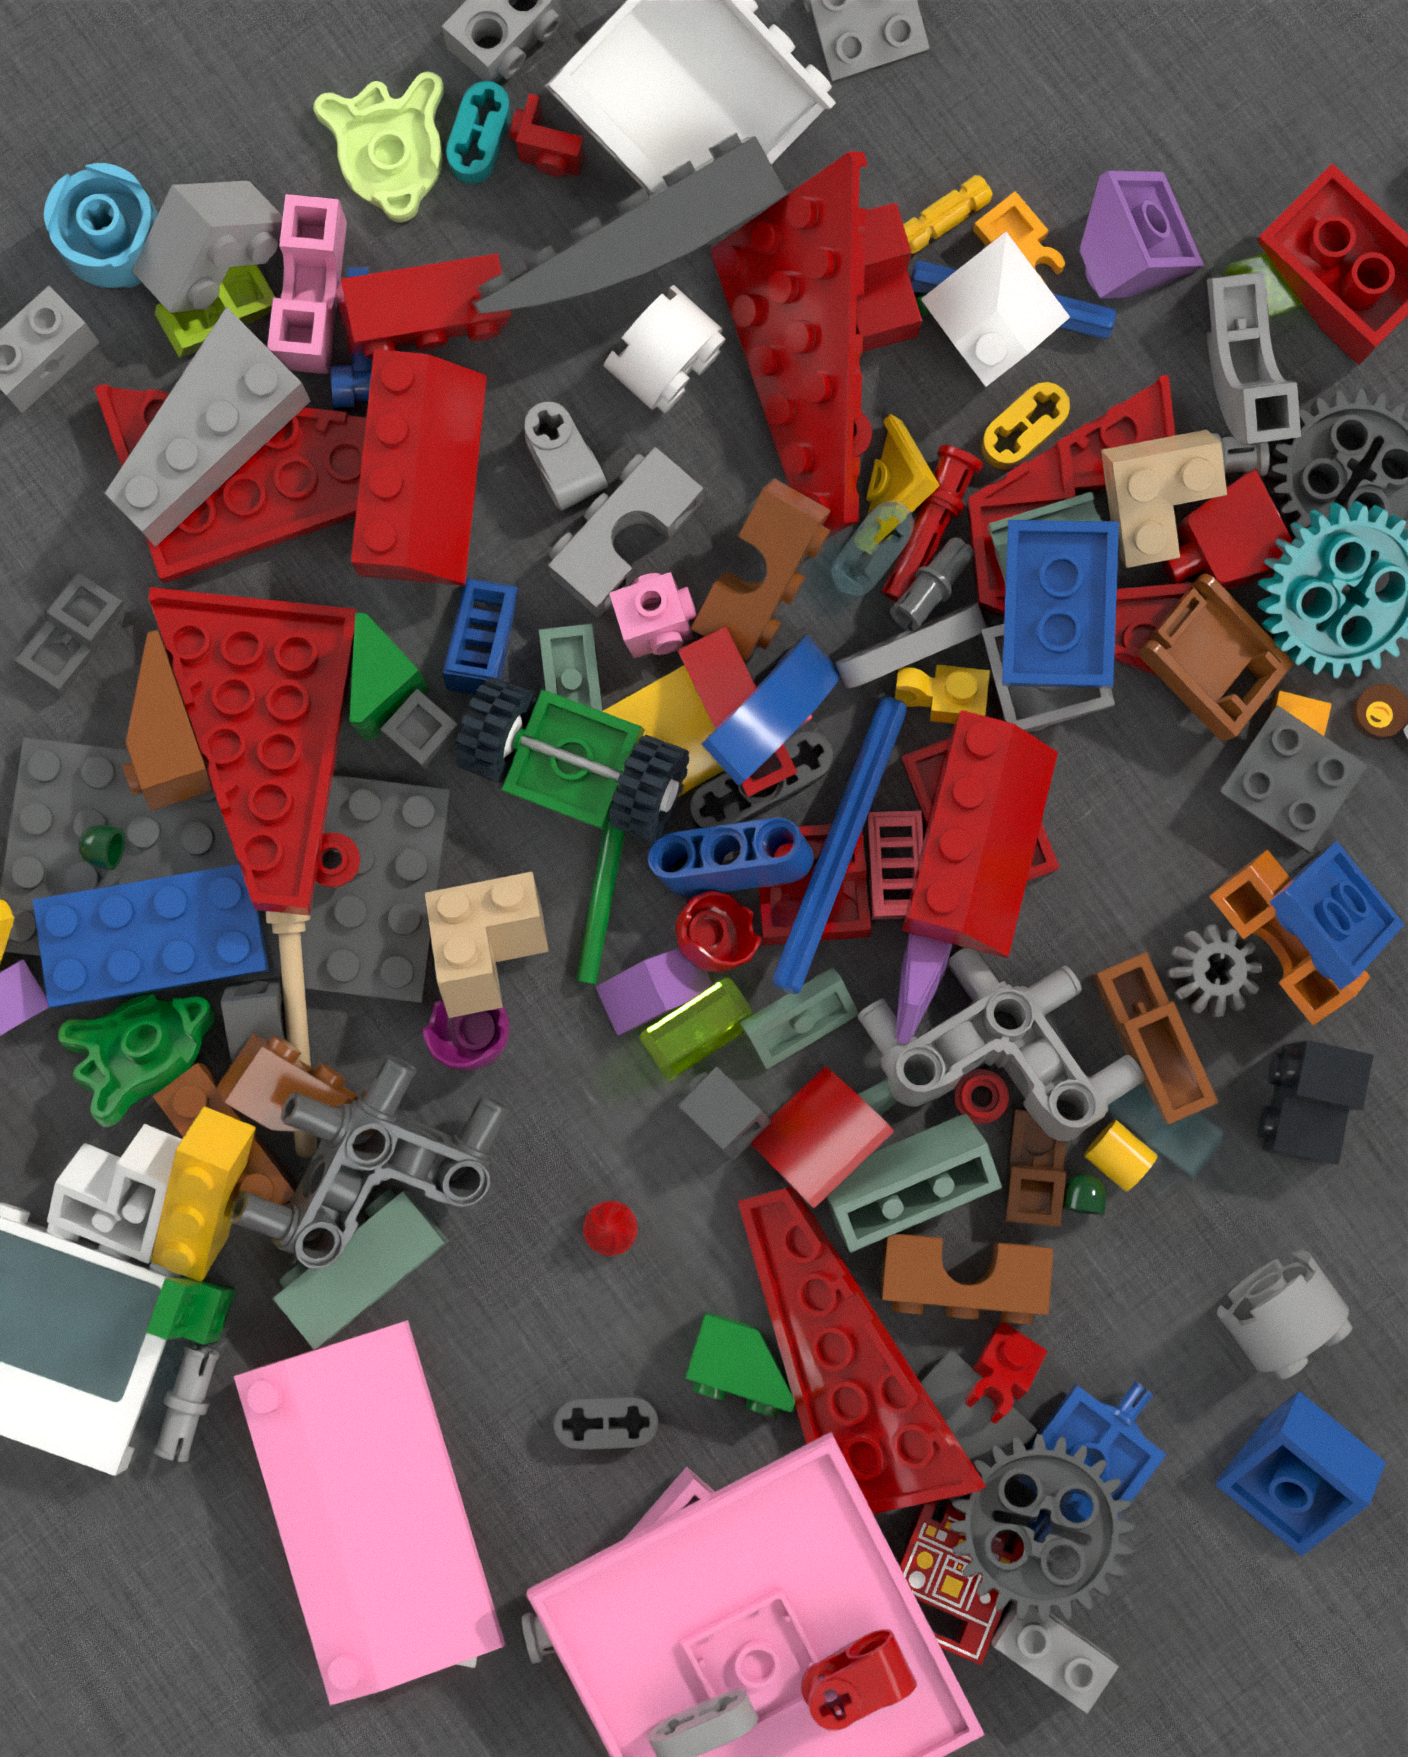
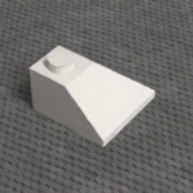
[921,232,1070,387]

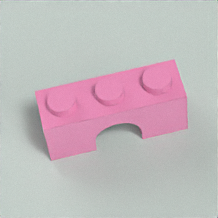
[267,194,347,374]

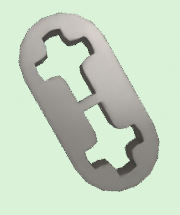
[648,1689,758,1757]

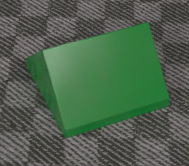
[349,613,430,740]

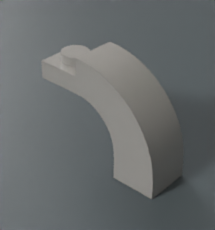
[1206,272,1301,444]

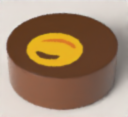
[1352,684,1408,740]

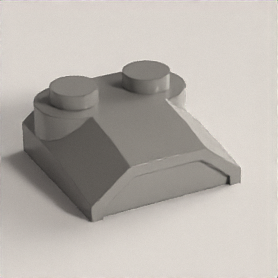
[982,624,1115,732]

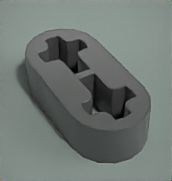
[553,1395,659,1450]

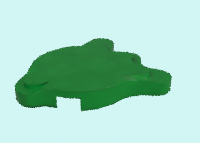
[58,994,214,1127]

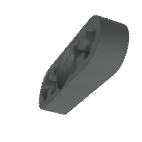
[690,731,833,829]

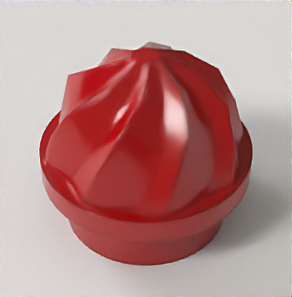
[583,1201,638,1256]

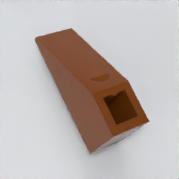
[217,1032,373,1135]

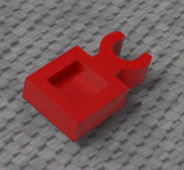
[965,1321,1048,1424]

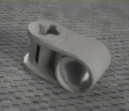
[524,402,608,511]

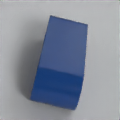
[647,818,814,897]

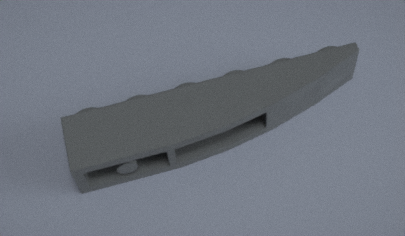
[471,132,787,314]

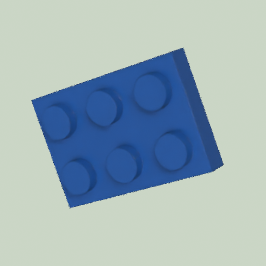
[1002,520,1119,689]
[1269,840,1405,990]

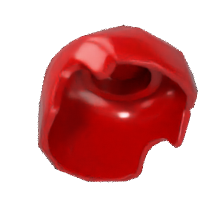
[675,890,762,973]

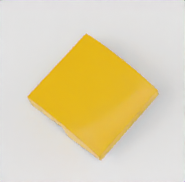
[602,665,725,797]

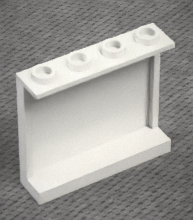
[545,0,836,195]

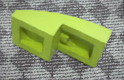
[154,265,276,358]

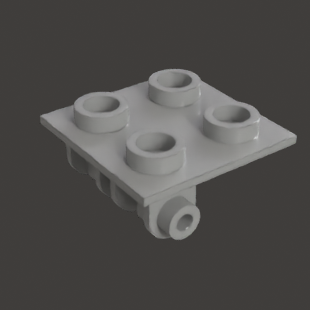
[803,0,930,81]

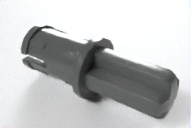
[890,537,974,631]

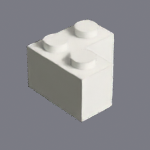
[47,1124,182,1264]

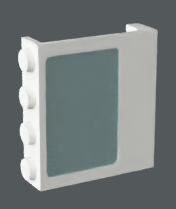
[0,1202,189,1476]

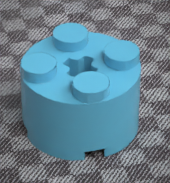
[44,163,158,288]

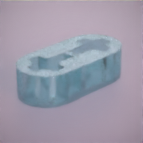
[832,501,914,596]

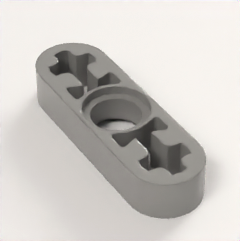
[835,603,987,689]

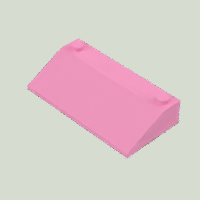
[234,1320,506,1705]

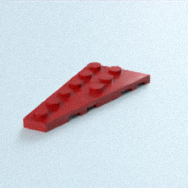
[738,1186,986,1514]

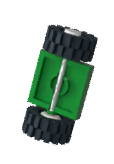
[455,677,690,842]

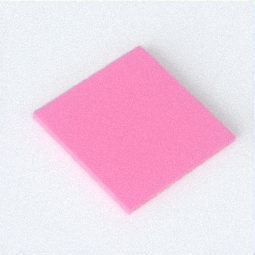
[527,1432,985,1757]

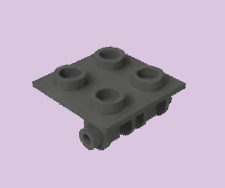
[1219,705,1368,854]

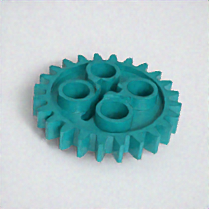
[1258,501,1408,678]

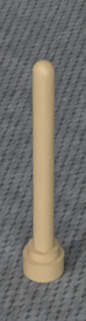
[265,911,317,1158]

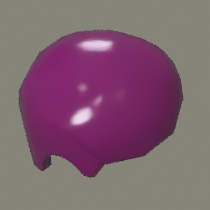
[423,1000,510,1071]

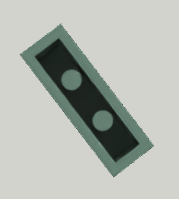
[824,1113,1002,1253]
[273,1190,449,1350]

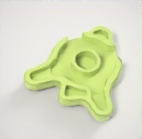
[313,72,444,222]

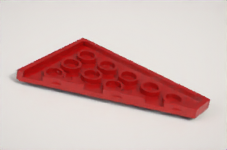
[709,151,867,539]
[148,587,358,916]

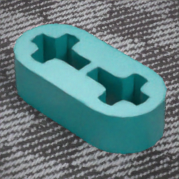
[446,81,511,184]

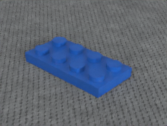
[33,864,269,1009]

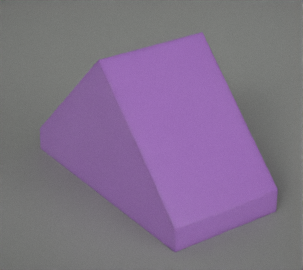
[596,948,716,1036]

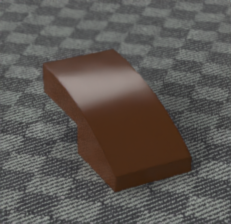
[1005,1107,1070,1227]

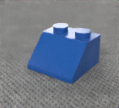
[1215,1391,1386,1556]

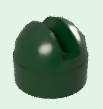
[78,825,125,871]
[1062,1174,1107,1215]

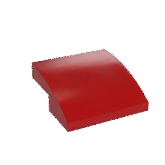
[758,824,871,946]
[750,1066,894,1208]

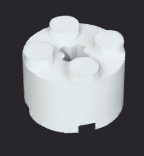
[604,285,726,413]

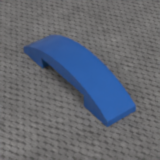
[701,634,840,785]

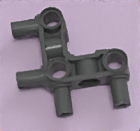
[230,1054,511,1269]

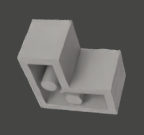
[132,181,283,313]

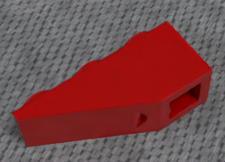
[678,627,798,797]

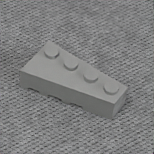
[105,307,311,547]

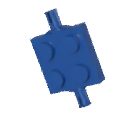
[1018,1381,1167,1543]

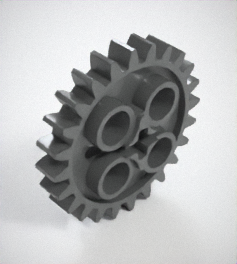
[1267,389,1408,558]
[950,1434,1135,1624]

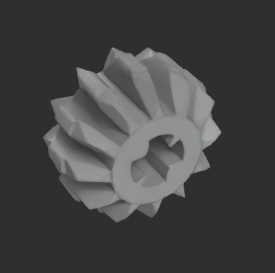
[1167,924,1262,1018]

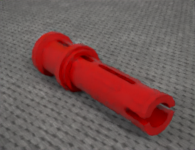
[880,445,983,603]

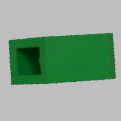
[685,1311,795,1418]

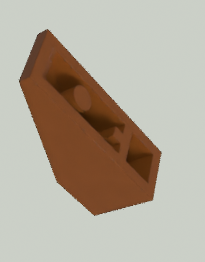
[122,630,213,811]

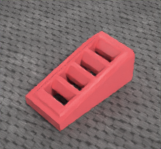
[867,811,923,920]

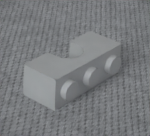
[548,447,704,618]

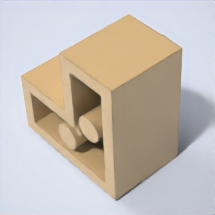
[1101,430,1227,568]
[425,872,549,1018]

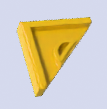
[855,414,940,551]

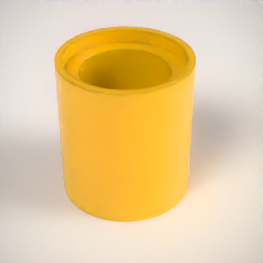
[1084,1119,1158,1192]

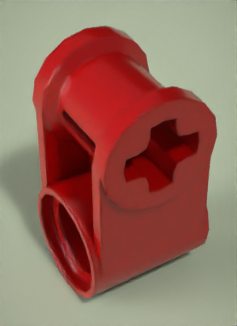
[800,1629,917,1731]

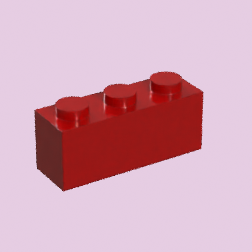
[336,253,512,359]

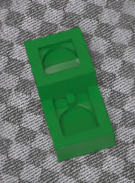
[146,1278,237,1345]

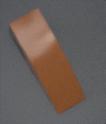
[1090,952,1219,1125]

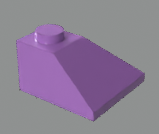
[1079,171,1204,299]

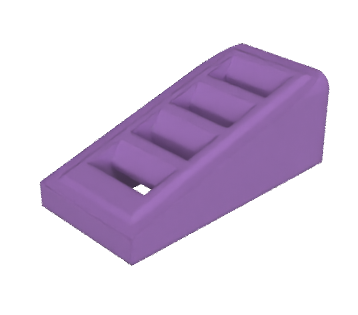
[895,933,952,1044]

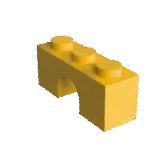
[150,1106,256,1283]

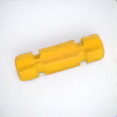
[903,175,993,254]

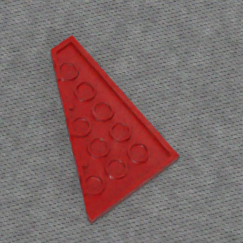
[94,384,366,584]

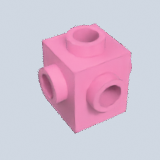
[609,572,697,659]

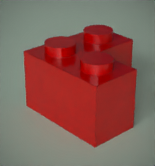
[856,202,922,352]

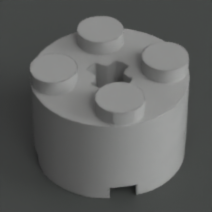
[1217,1250,1353,1379]

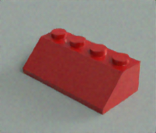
[351,349,487,586]
[901,710,1058,959]

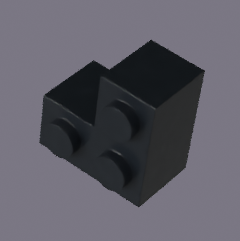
[1258,1040,1374,1165]

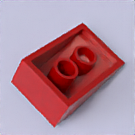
[1257,163,1408,366]

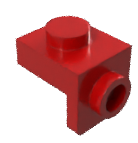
[510,93,585,177]

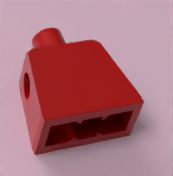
[1161,469,1292,590]

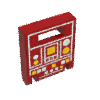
[898,1500,1024,1666]

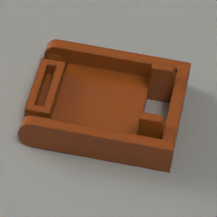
[1138,574,1294,742]

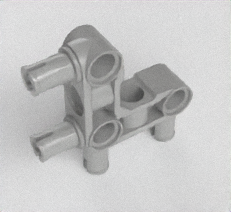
[857,947,1144,1141]

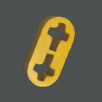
[981,382,1070,470]

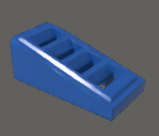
[443,578,518,695]

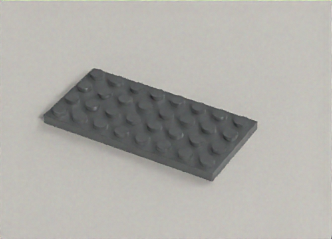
[0,737,452,1004]

